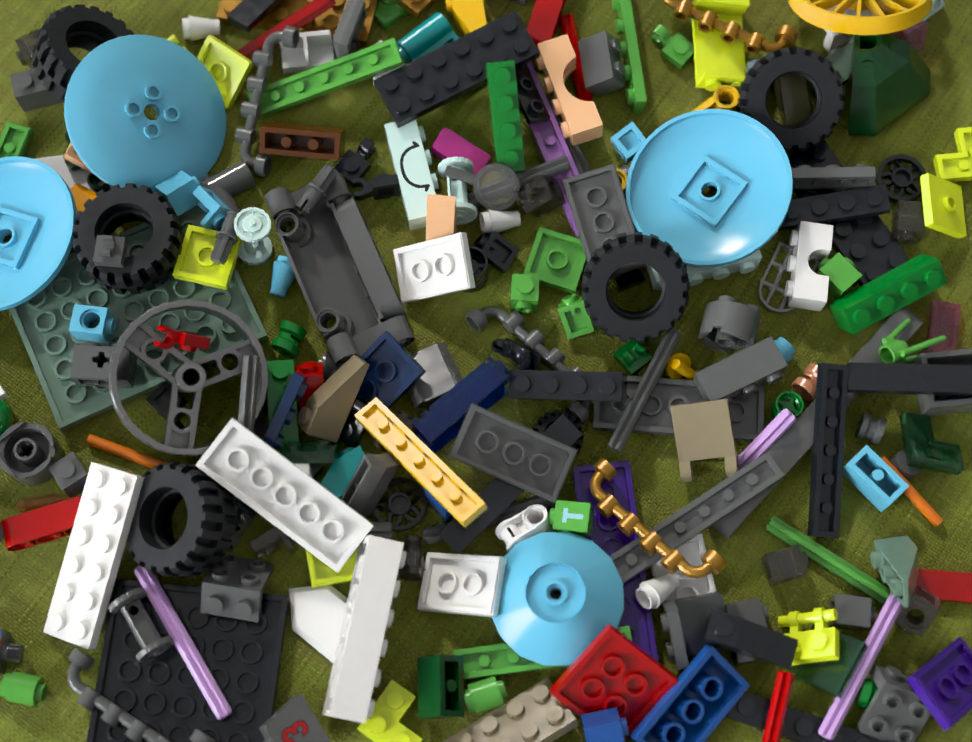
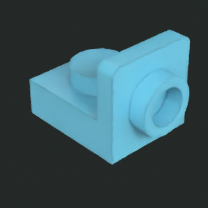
[192,185,232,231]

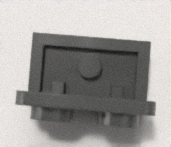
[200,553,273,623]
[660,592,726,670]
[858,664,931,742]

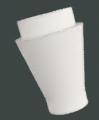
[182,15,220,42]
[479,209,521,234]
[636,573,680,609]

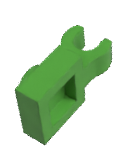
[651,24,694,70]

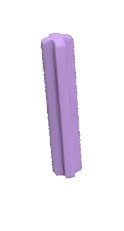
[737,408,796,470]

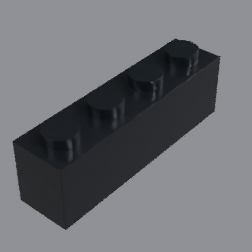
[508,370,627,403]

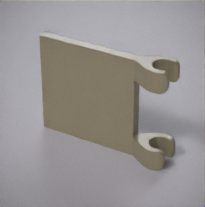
[670,398,740,482]

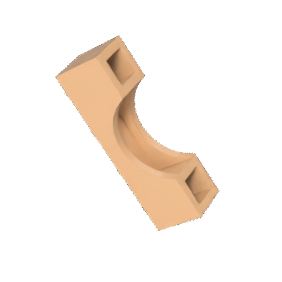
[535,34,603,146]

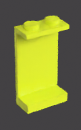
[692,0,750,94]

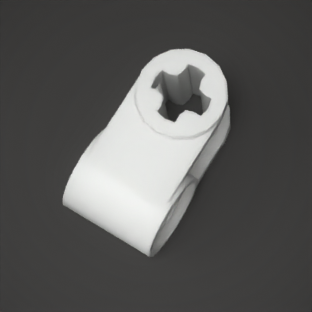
[495,504,554,553]

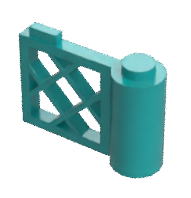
[397,12,459,63]

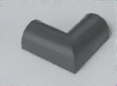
[333,0,367,59]
[200,161,256,230]

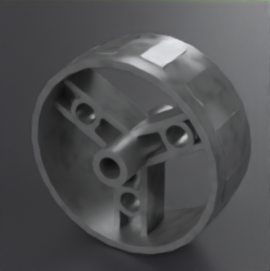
[108,299,268,456]

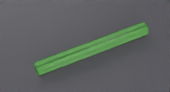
[766,516,891,605]

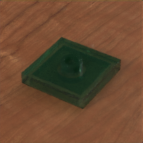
[788,623,868,699]

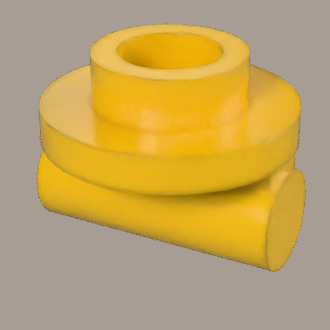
[666,353,696,380]

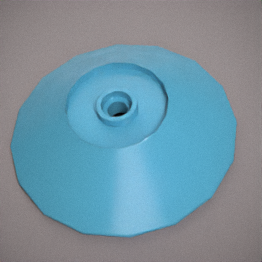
[492,531,624,666]

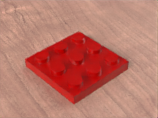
[550,624,678,740]

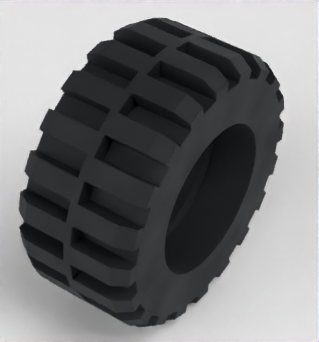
[32,4,134,101]
[738,47,846,152]
[72,183,185,294]
[582,232,690,343]
[126,462,237,577]

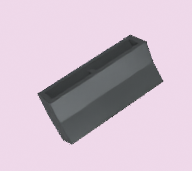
[341,452,400,518]

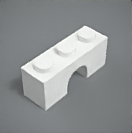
[785,221,833,311]

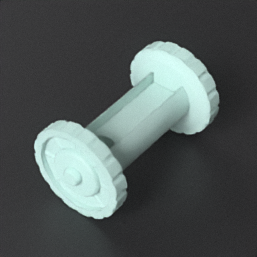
[438,157,477,225]
[234,207,272,266]

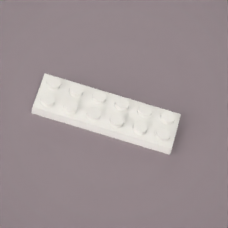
[195,418,374,573]
[43,462,144,649]

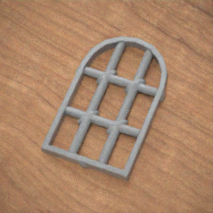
[758,242,819,314]

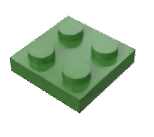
[523,227,586,294]

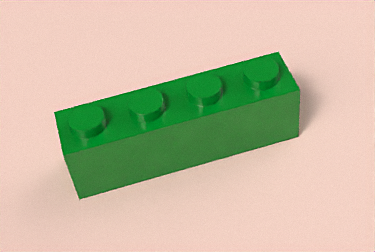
[485,60,525,173]
[829,254,947,335]

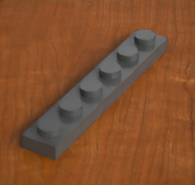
[709,164,875,191]

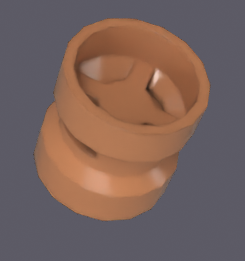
[791,363,818,402]

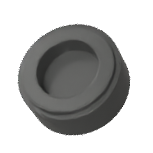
[891,450,921,480]

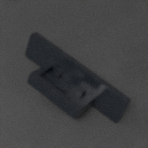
[515,64,550,124]

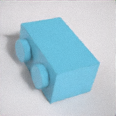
[843,445,909,512]

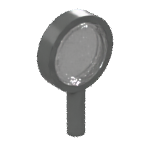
[444,163,520,210]

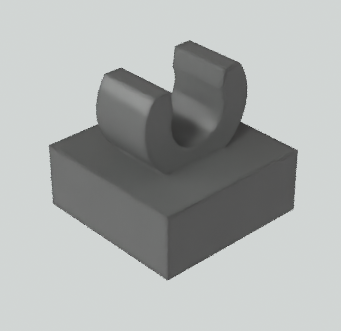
[93,235,128,268]

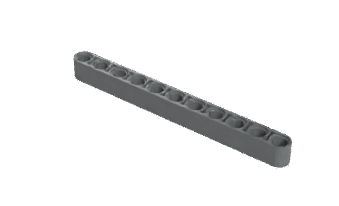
[712,306,924,539]

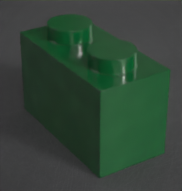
[418,654,464,719]

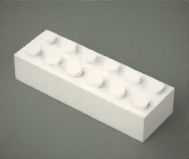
[322,535,407,723]

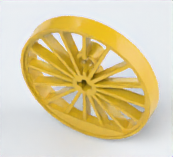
[788,0,933,35]

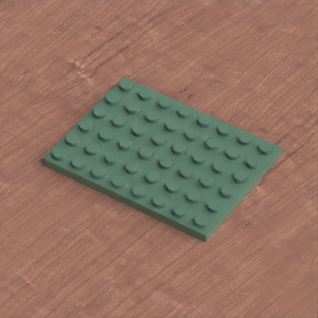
[10,205,269,431]

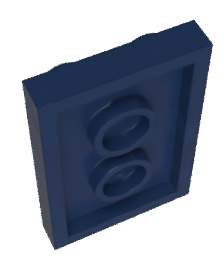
[356,331,426,431]

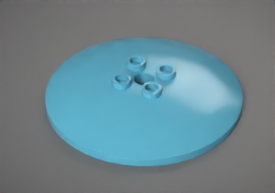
[64,34,226,193]
[626,109,793,267]
[0,156,77,311]

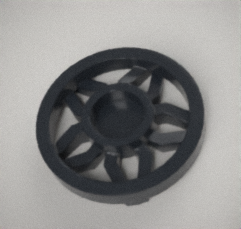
[875,155,926,203]
[374,478,427,531]

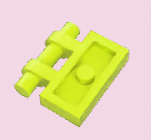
[778,607,840,665]

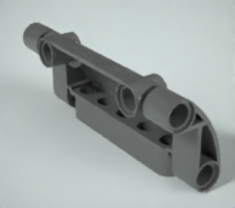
[264,173,415,366]

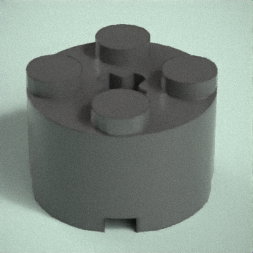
[698,295,761,354]
[0,422,64,486]

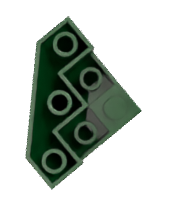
[847,34,930,136]

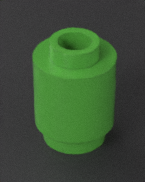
[0,671,48,707]
[464,676,508,714]

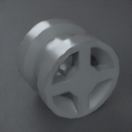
[855,412,887,445]

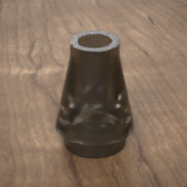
[398,535,426,581]

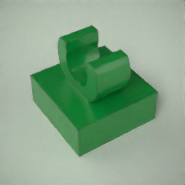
[613,340,653,376]

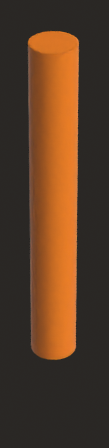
[86,434,167,469]
[881,456,943,527]

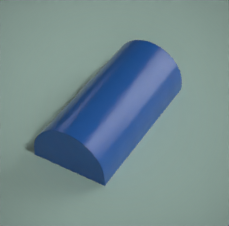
[629,644,750,742]

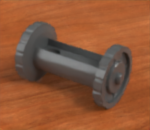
[108,587,174,663]

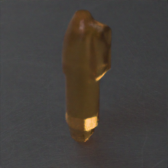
[16,494,71,510]

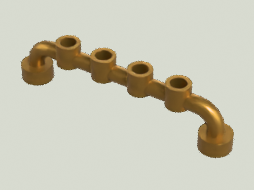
[663,0,798,55]
[590,458,727,579]

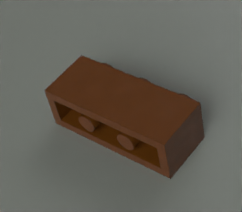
[259,122,346,160]

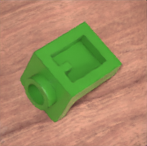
[558,293,595,340]

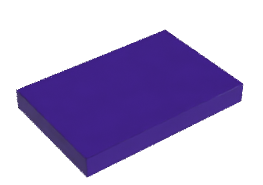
[906,637,972,731]

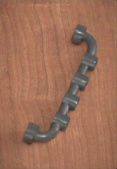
[235,26,300,177]
[465,306,591,424]
[67,648,216,742]

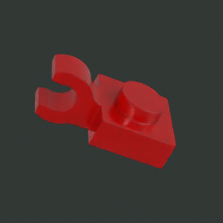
[154,325,211,352]

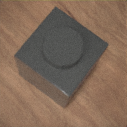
[48,451,89,498]
[828,593,876,631]

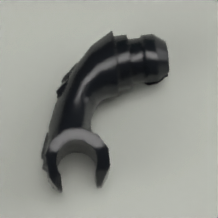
[492,338,541,370]

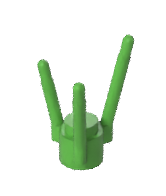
[879,318,946,364]

